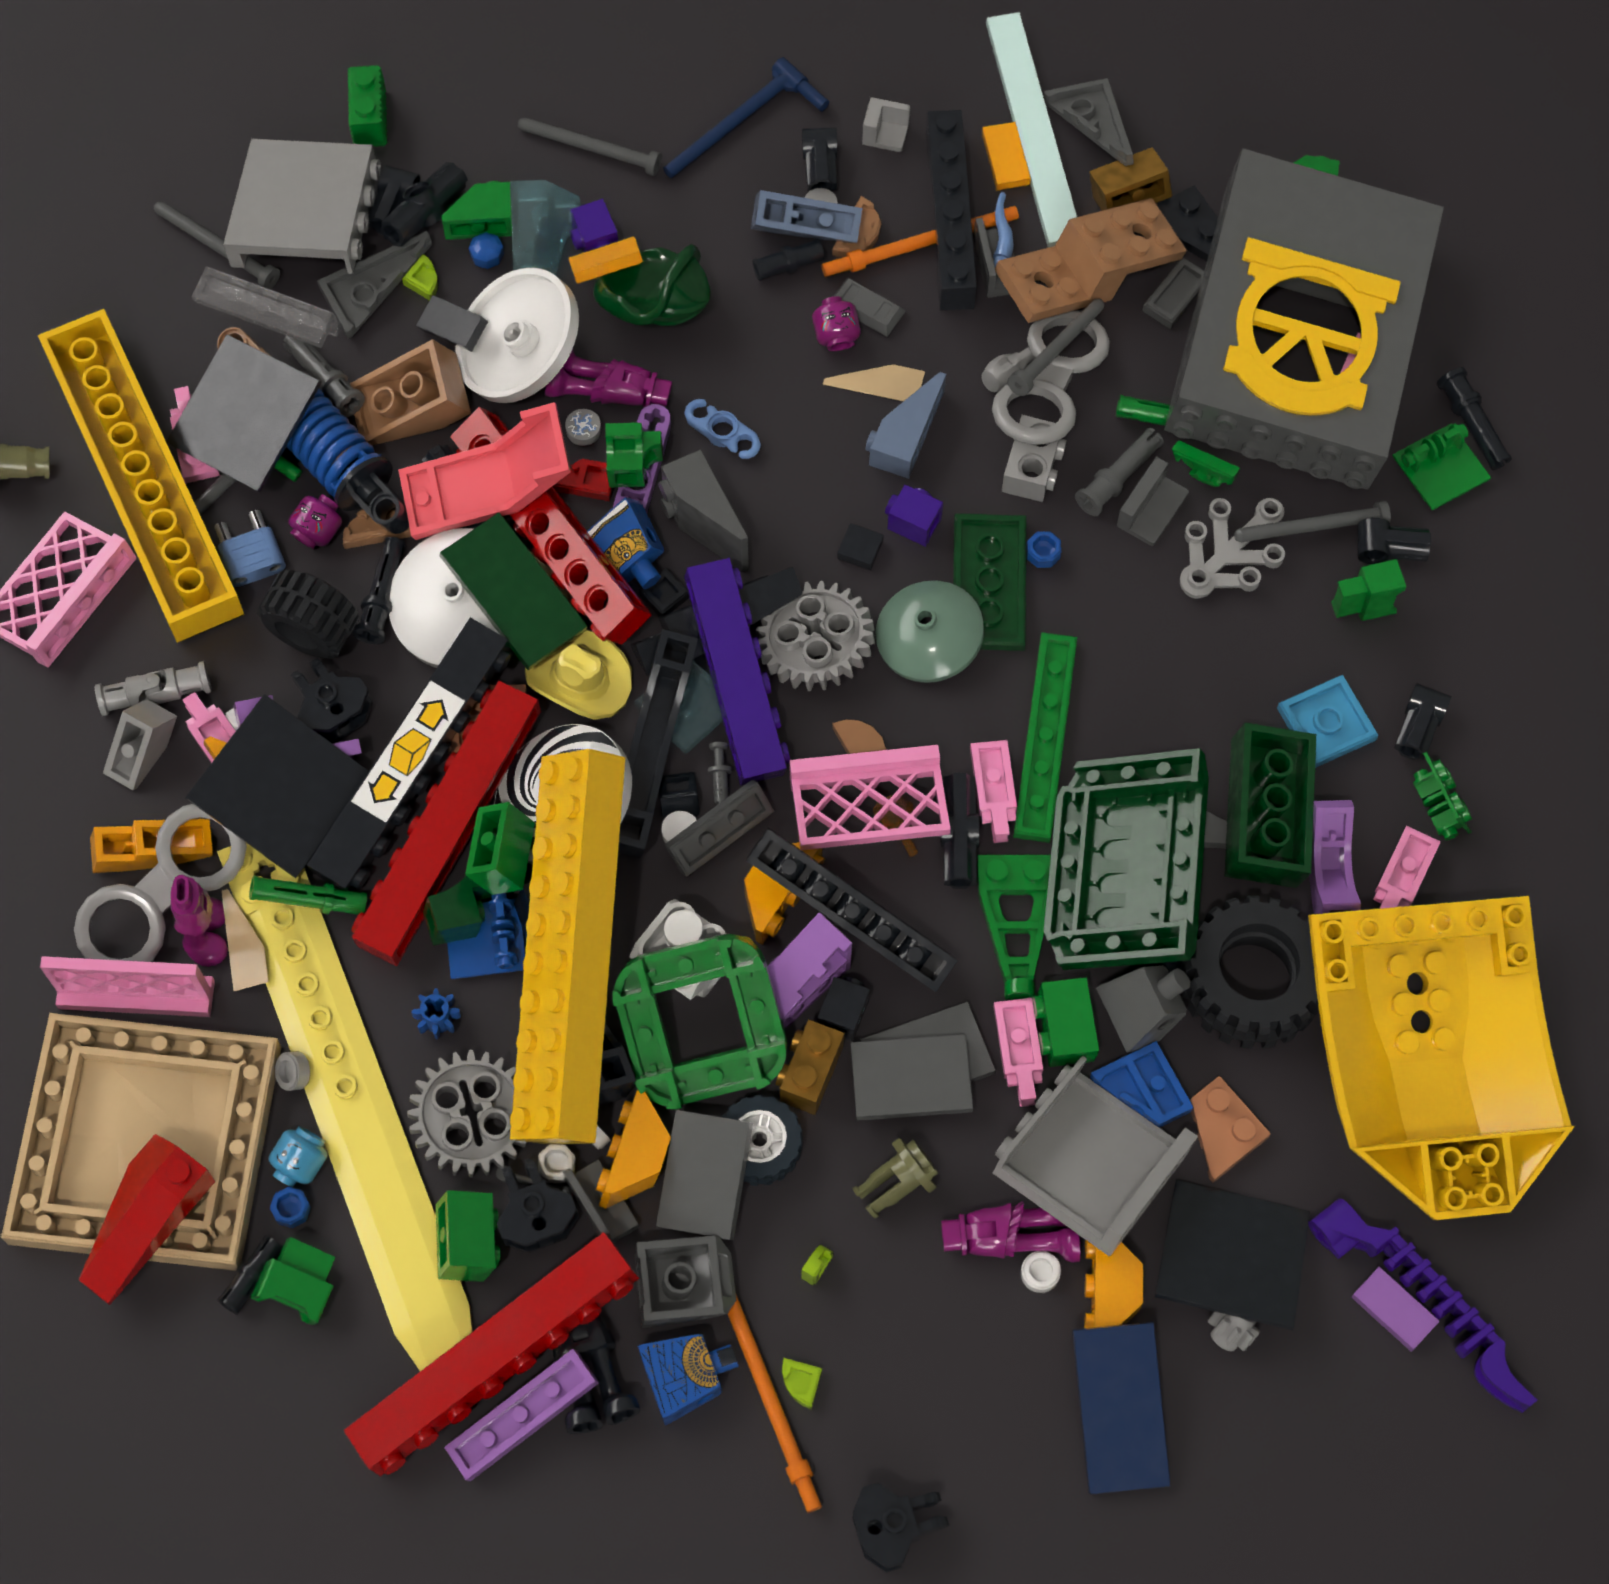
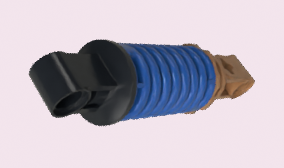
[217,327,409,534]

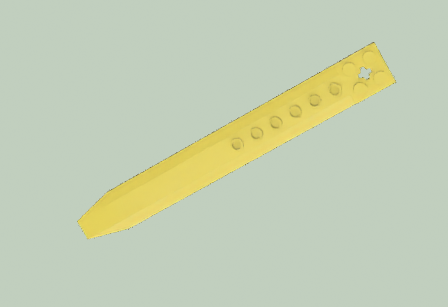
[217,843,473,1371]

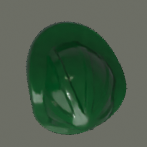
[593,244,711,326]

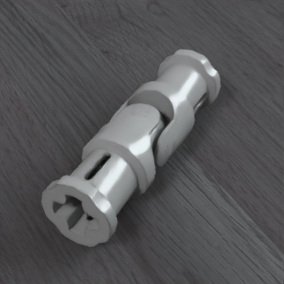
[95,661,212,716]

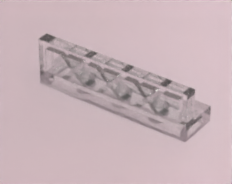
[192,266,341,349]

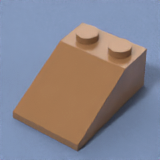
[350,339,471,445]

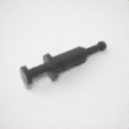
[708,742,732,806]

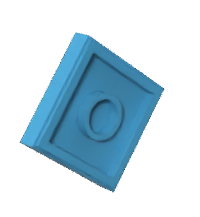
[1277,675,1379,768]

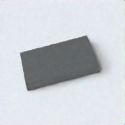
[860,1002,996,1083]
[850,1034,973,1121]
[656,1110,753,1240]

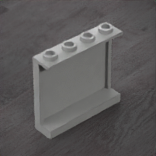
[223,139,381,274]
[993,1056,1198,1257]

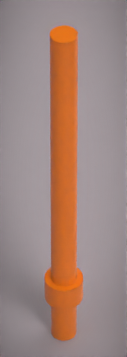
[821,206,1019,277]
[728,1294,822,1513]

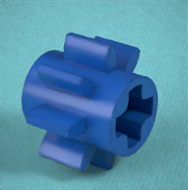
[412,988,461,1039]

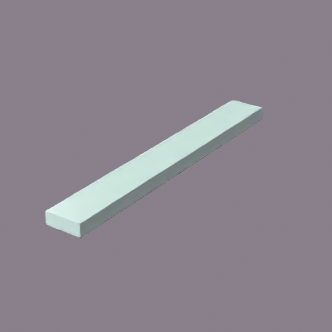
[986,12,1077,248]

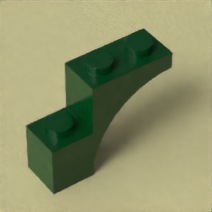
[423,876,510,946]

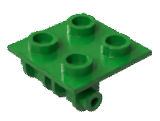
[1392,423,1491,511]
[1413,752,1473,841]

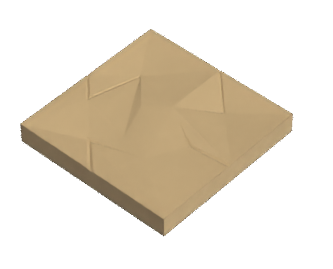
[1,1013,282,1271]

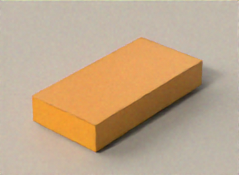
[982,122,1031,191]
[569,236,643,283]

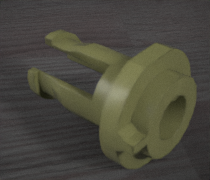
[0,444,50,480]
[852,1137,939,1219]

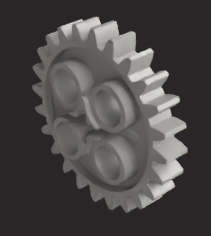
[756,581,875,691]
[408,1050,527,1178]

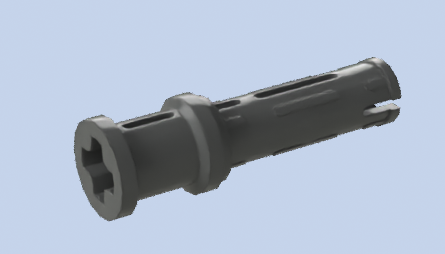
[283,331,365,417]
[1075,428,1164,517]

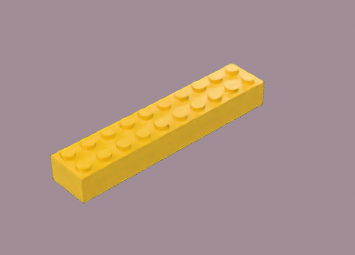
[38,309,244,643]
[510,749,625,1144]

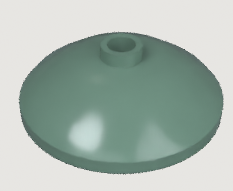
[875,581,984,683]

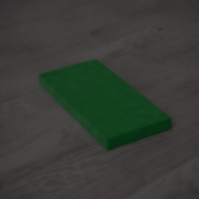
[439,513,588,670]
[953,513,1026,651]

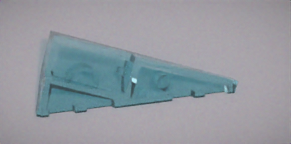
[510,180,580,276]

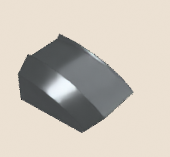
[634,1235,736,1328]

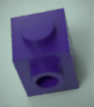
[570,199,618,253]
[885,485,943,547]

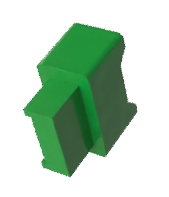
[1331,559,1406,621]
[251,1237,336,1325]

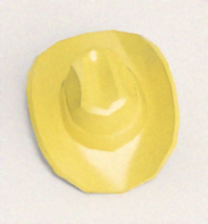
[525,629,632,720]

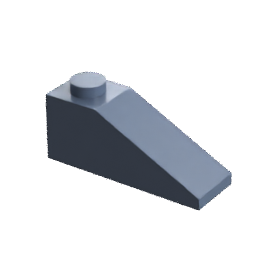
[751,190,863,243]
[865,372,946,479]

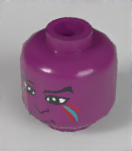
[812,296,861,351]
[288,494,343,550]

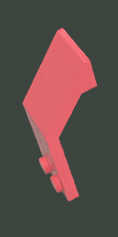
[398,402,571,540]

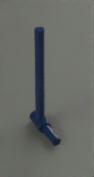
[663,57,829,178]

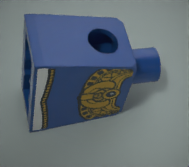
[587,497,664,589]

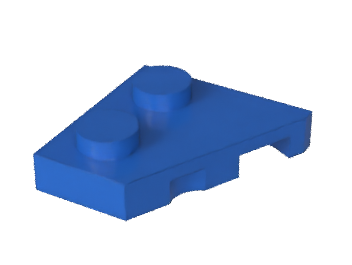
[1090,1041,1194,1128]

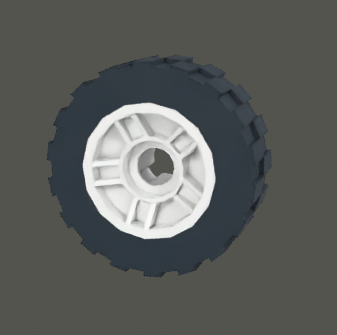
[722,1095,802,1186]

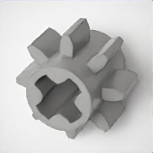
[1208,1312,1260,1351]

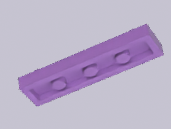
[444,1349,599,1482]

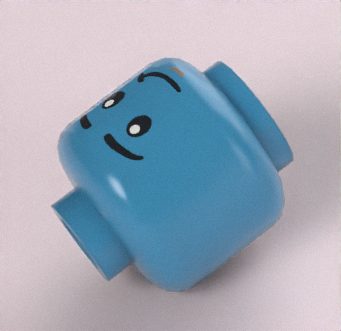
[268,1126,328,1187]

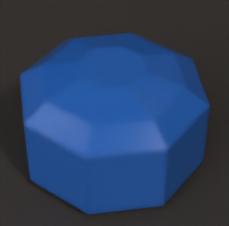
[469,232,504,269]
[1027,531,1061,568]
[270,1187,311,1229]

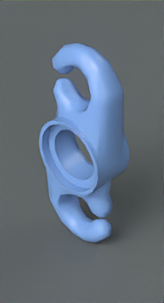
[684,399,761,459]

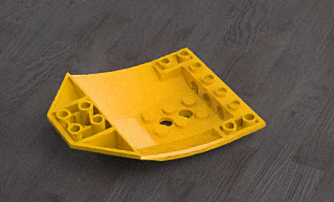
[1308,896,1575,1220]

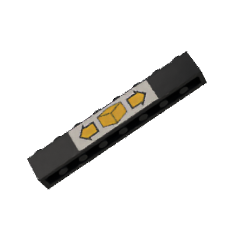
[307,617,511,891]

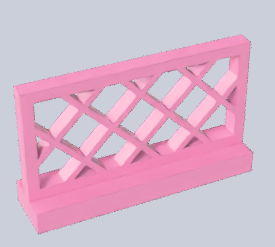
[0,511,137,668]
[790,745,951,850]
[40,956,215,1017]

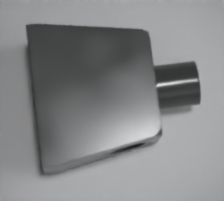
[1096,965,1190,1052]

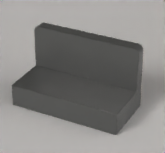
[973,218,1015,298]
[1117,456,1189,546]
[563,1159,639,1243]

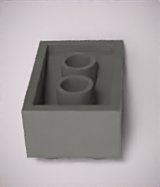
[658,449,749,572]

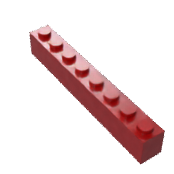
[352,681,541,967]
[343,1232,639,1477]

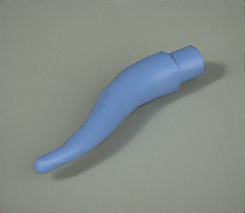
[993,192,1014,274]

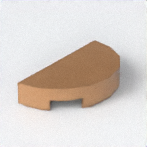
[832,196,881,258]
[343,509,412,549]
[832,719,886,785]

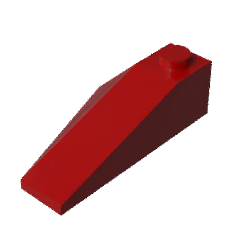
[78,1133,215,1305]

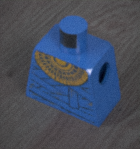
[638,1334,738,1425]

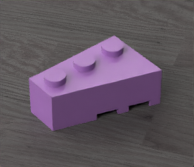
[768,912,852,1030]

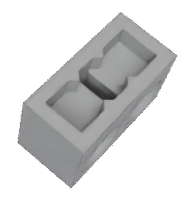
[1002,415,1067,502]

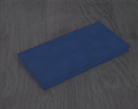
[1072,1322,1170,1494]

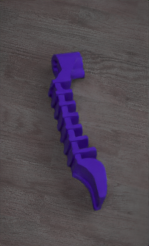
[1308,1198,1537,1413]

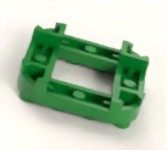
[612,934,787,1109]

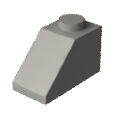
[103,699,177,790]

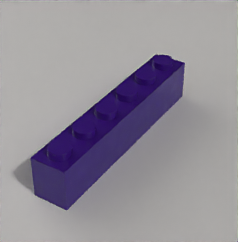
[684,558,790,786]

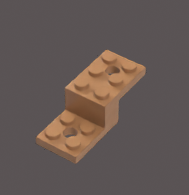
[995,198,1187,323]

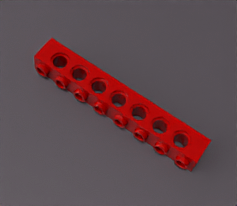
[450,407,652,645]

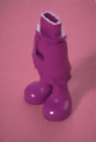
[545,349,672,407]
[170,875,228,967]
[941,1201,1080,1262]

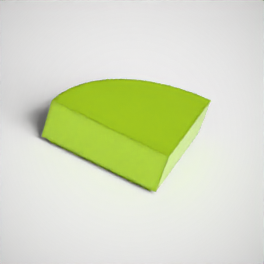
[402,254,438,301]
[801,1245,834,1285]
[782,1358,822,1409]

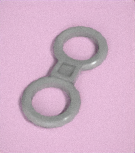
[992,311,1110,445]
[74,804,247,962]

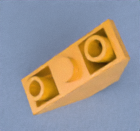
[744,842,825,945]
[596,1089,671,1209]
[1084,1239,1143,1328]

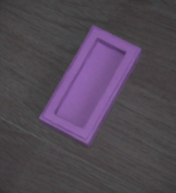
[1351,1267,1439,1352]

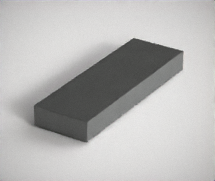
[664,780,775,877]

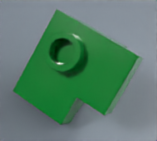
[605,423,663,487]

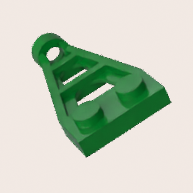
[977,855,1051,1001]

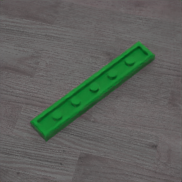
[1013,632,1078,843]

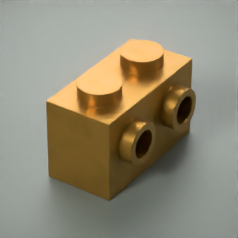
[1089,147,1172,211]
[775,1019,844,1115]

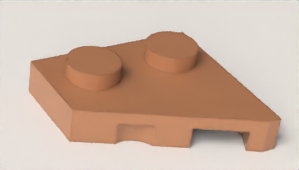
[1190,1076,1271,1183]

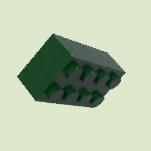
[1224,722,1317,888]

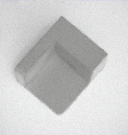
[862,97,910,152]

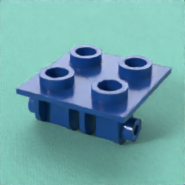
[447,893,525,980]

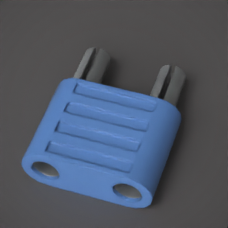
[214,510,286,587]

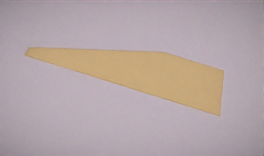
[823,364,925,402]
[222,889,269,991]

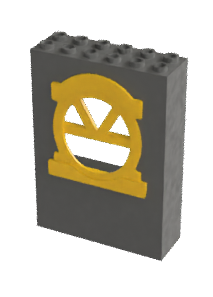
[1164,148,1444,490]

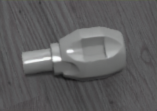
[982,347,1035,392]

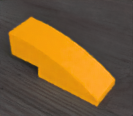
[90,819,213,873]

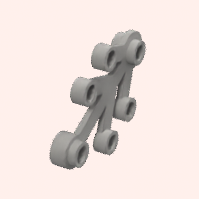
[1180,498,1285,599]

